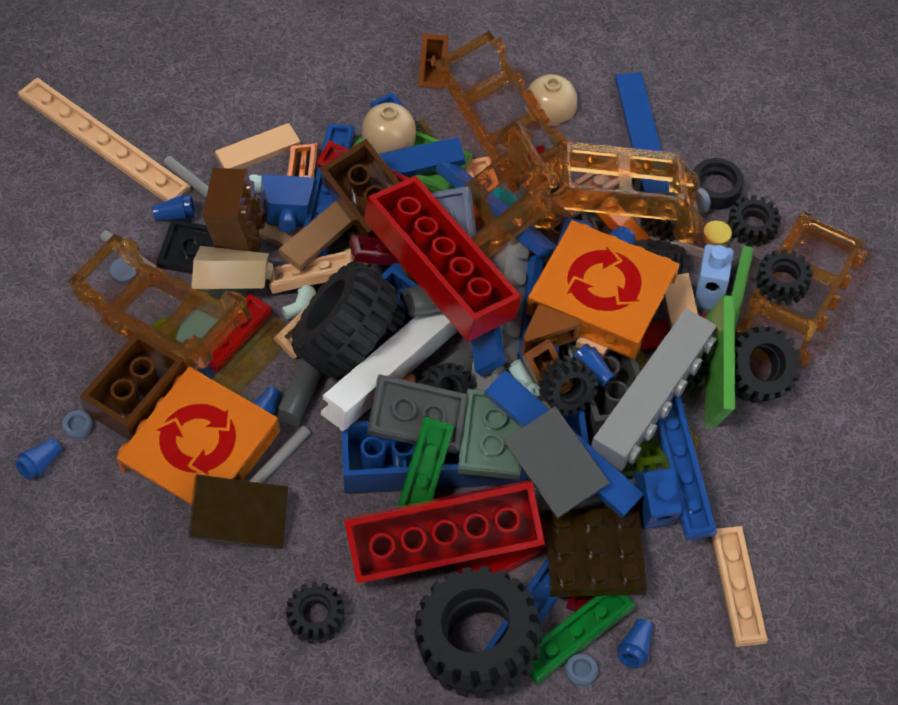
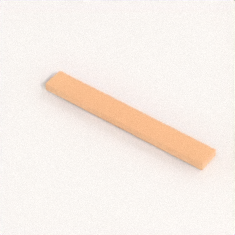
[18,78,191,201]

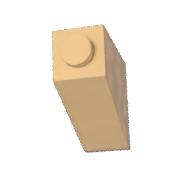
[191,246,273,289]

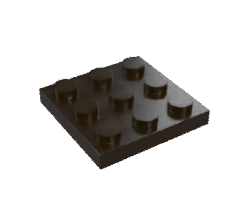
[544,508,647,597]

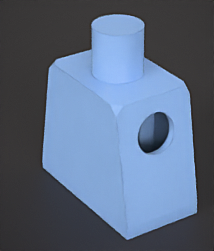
[694,244,734,309]

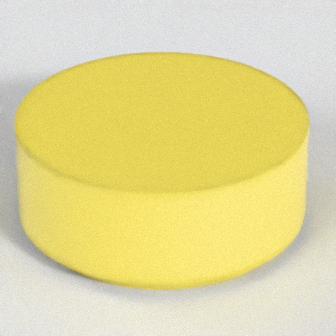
[703,220,732,246]

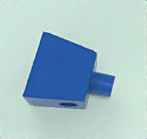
[260,174,314,233]
[633,467,682,529]

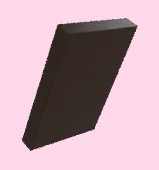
[188,474,288,549]

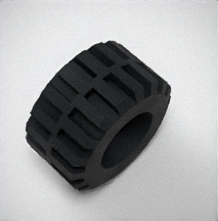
[735,326,802,403]

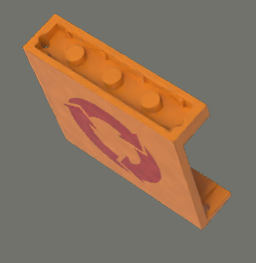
[526,220,680,360]
[116,366,280,506]

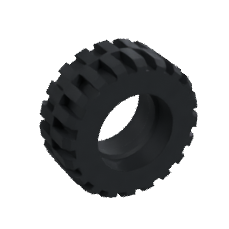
[291,262,398,378]
[414,566,542,698]

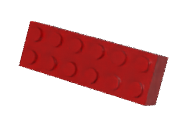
[364,176,522,342]
[344,480,545,584]

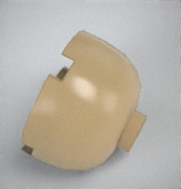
[525,74,577,126]
[362,103,416,154]

